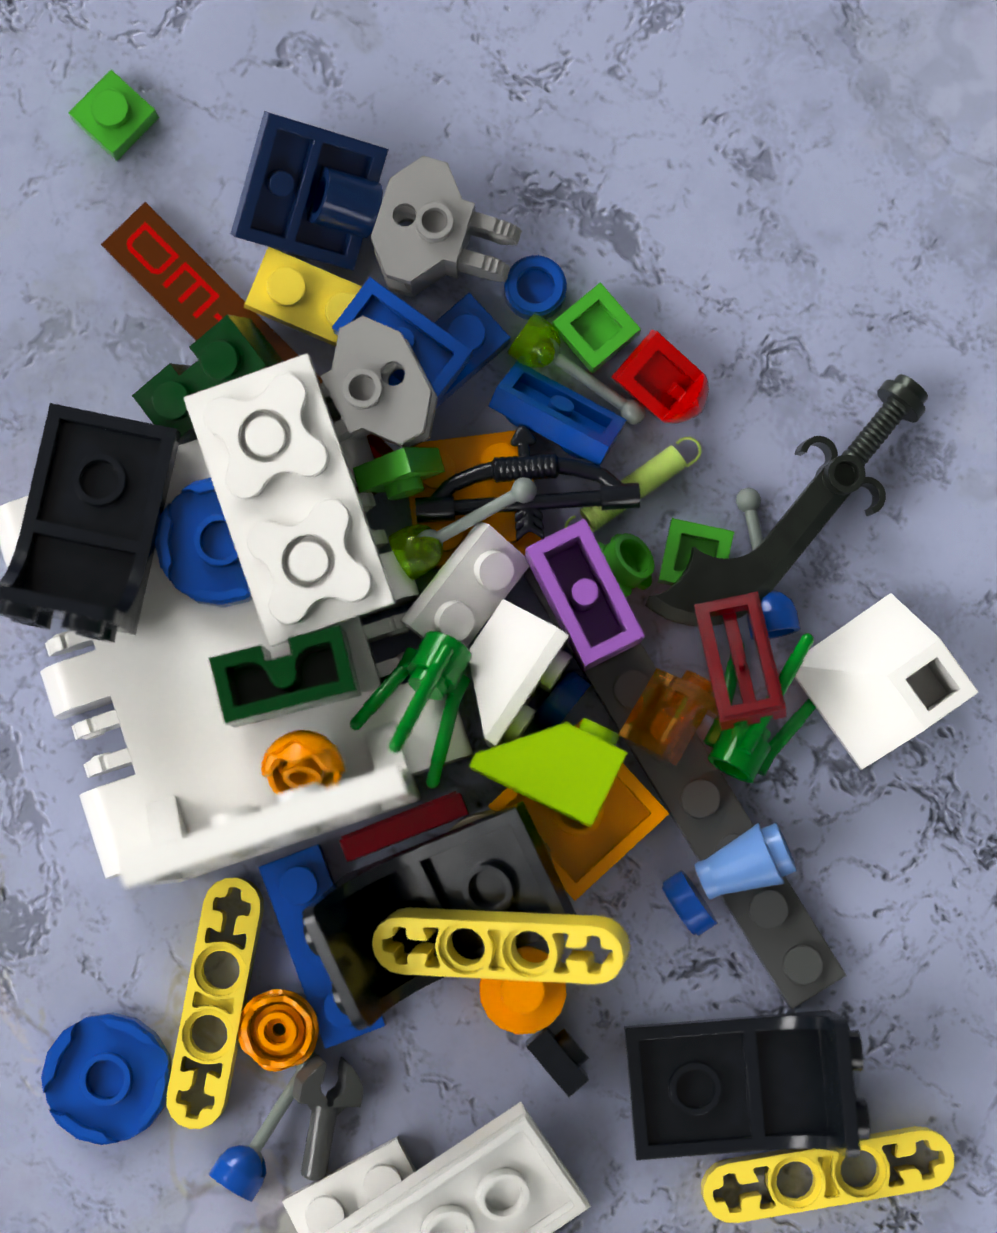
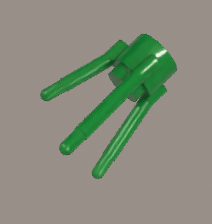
[350,631,472,788]
[703,633,816,783]

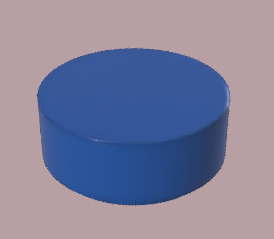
[504,255,567,321]
[534,671,591,730]
[662,870,718,936]

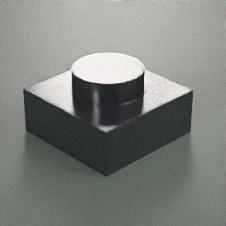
[526,1027,589,1097]

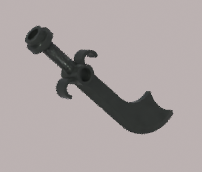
[645,374,928,627]

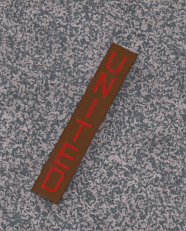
[101,202,394,497]

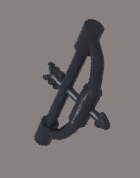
[415,426,640,541]

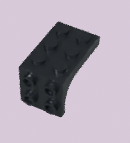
[0,403,181,643]
[302,801,576,1030]
[624,1010,870,1161]

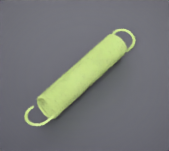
[564,437,702,532]

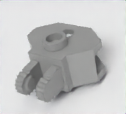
[371,156,522,297]
[320,316,438,448]

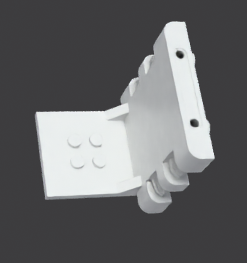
[0,401,474,888]

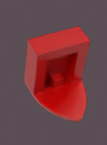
[611,330,709,424]

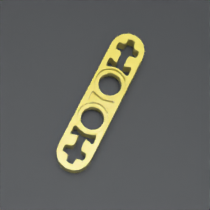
[167,877,264,1129]
[372,908,630,984]
[701,1126,954,1223]

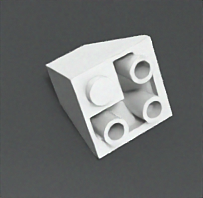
[794,593,979,770]
[469,599,572,748]

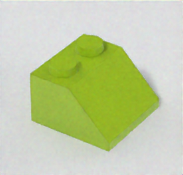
[469,718,627,827]

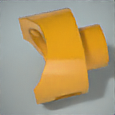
[479,945,566,1034]

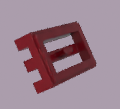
[694,592,786,730]
[339,791,470,862]

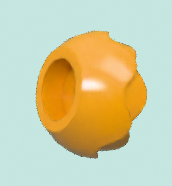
[261,730,345,795]
[238,989,319,1072]

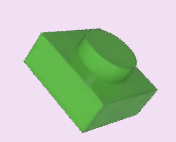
[68,69,159,161]
[552,282,641,374]
[353,447,445,500]
[657,518,734,586]

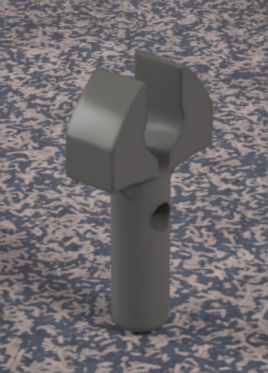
[292,1055,364,1181]

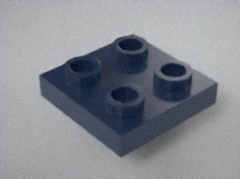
[231,111,388,271]

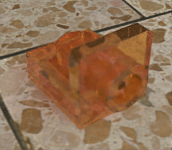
[618,668,719,766]

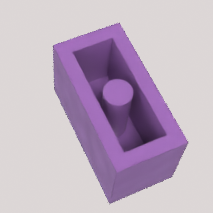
[525,518,645,672]

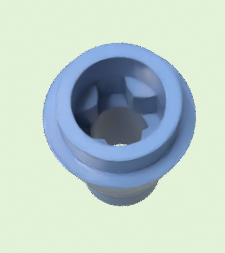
[694,823,797,900]

